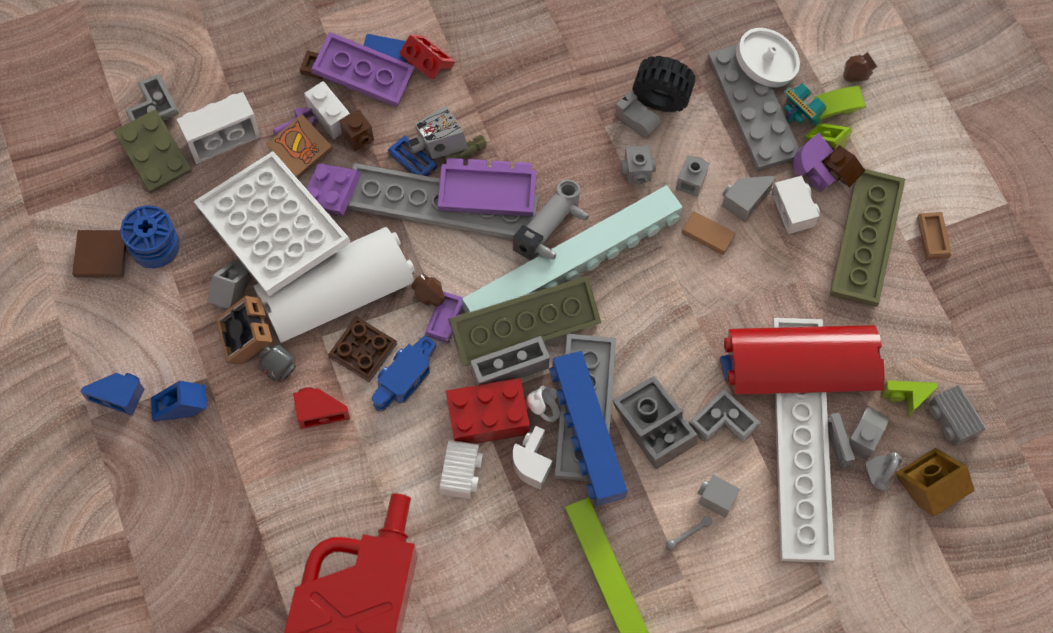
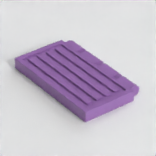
[438,158,536,217]

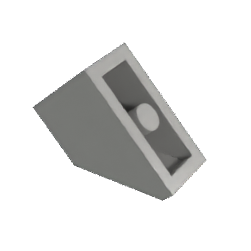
[722,176,775,222]
[207,260,252,309]
[849,406,890,460]

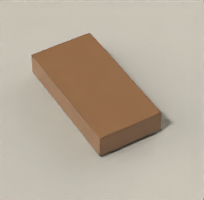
[682,211,736,255]
[917,212,952,260]

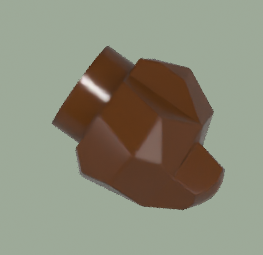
[843,52,877,82]
[411,274,445,306]

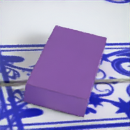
[425,291,463,344]

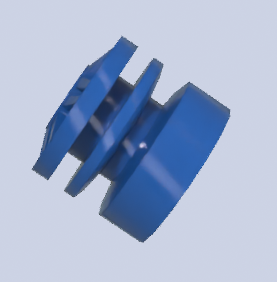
[120,205,180,269]

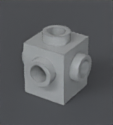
[621,145,656,184]

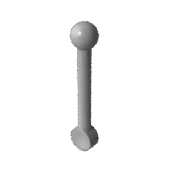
[666,516,712,550]

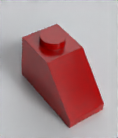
[293,387,350,429]

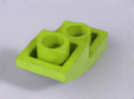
[813,85,866,120]

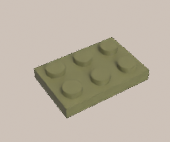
[114,109,192,193]

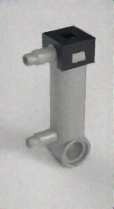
[513,180,589,260]

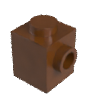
[340,109,374,151]
[823,145,866,187]

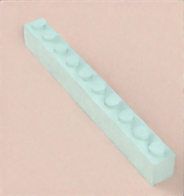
[462,185,683,313]

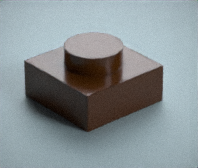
[300,51,323,79]

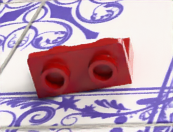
[399,34,456,79]

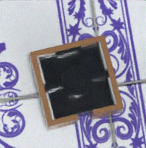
[216,296,272,364]

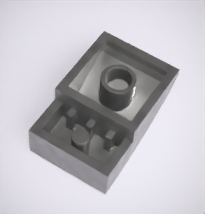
[613,376,698,469]

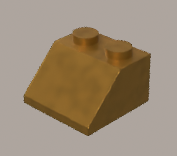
[895,448,975,516]

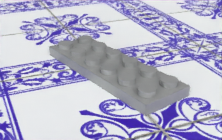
[708,45,799,172]
[555,334,616,481]

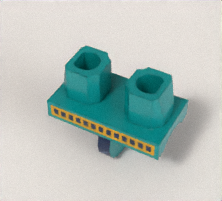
[784,83,826,126]

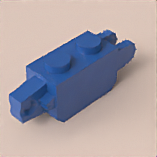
[372,336,437,412]

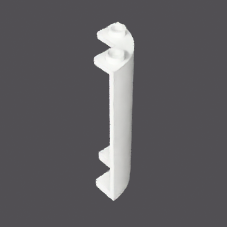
[253,227,416,343]

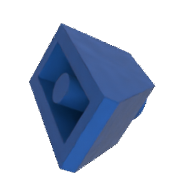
[80,373,145,416]
[151,381,207,422]

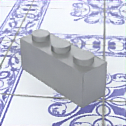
[470,336,550,385]

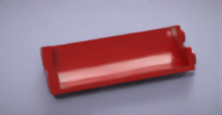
[724,325,885,394]

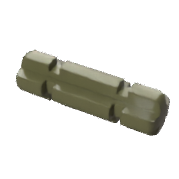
[444,135,487,163]

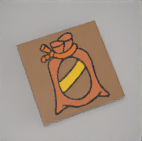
[267,114,333,179]

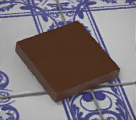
[72,230,126,278]
[328,316,397,382]

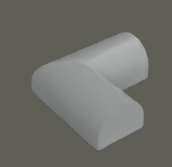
[125,74,179,122]
[689,389,761,442]

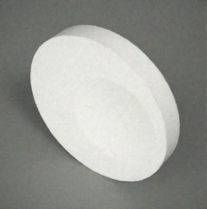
[736,28,800,87]

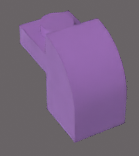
[793,133,835,192]

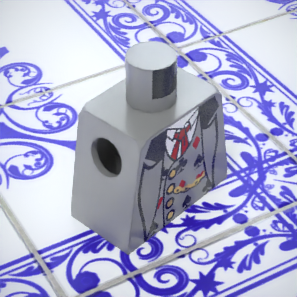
[408,106,468,159]

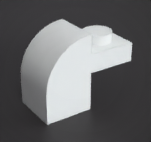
[513,426,552,490]

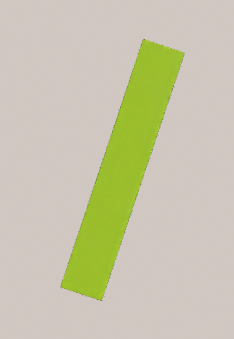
[565,497,649,633]

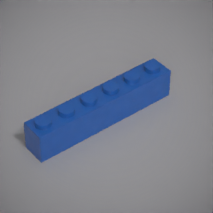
[549,351,628,506]

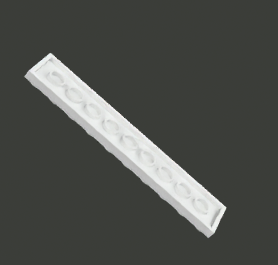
[772,318,835,563]

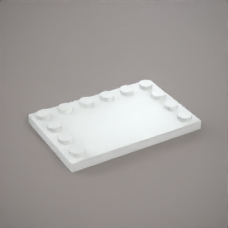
[193,151,351,296]

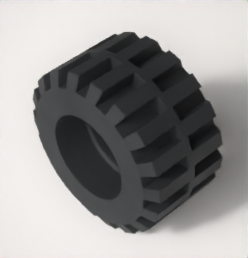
[632,56,696,112]

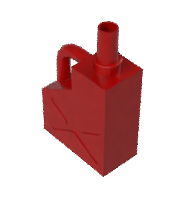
[284,493,418,633]

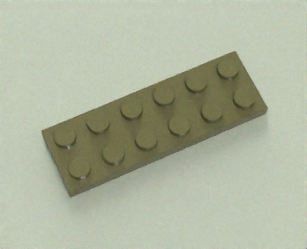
[830,168,905,307]
[448,276,601,367]

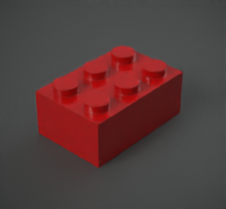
[446,378,530,444]

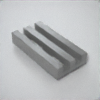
[828,412,855,469]

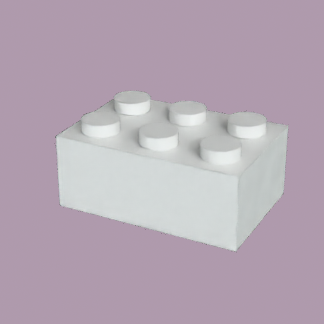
[177,92,261,165]

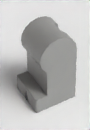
[615,91,661,137]

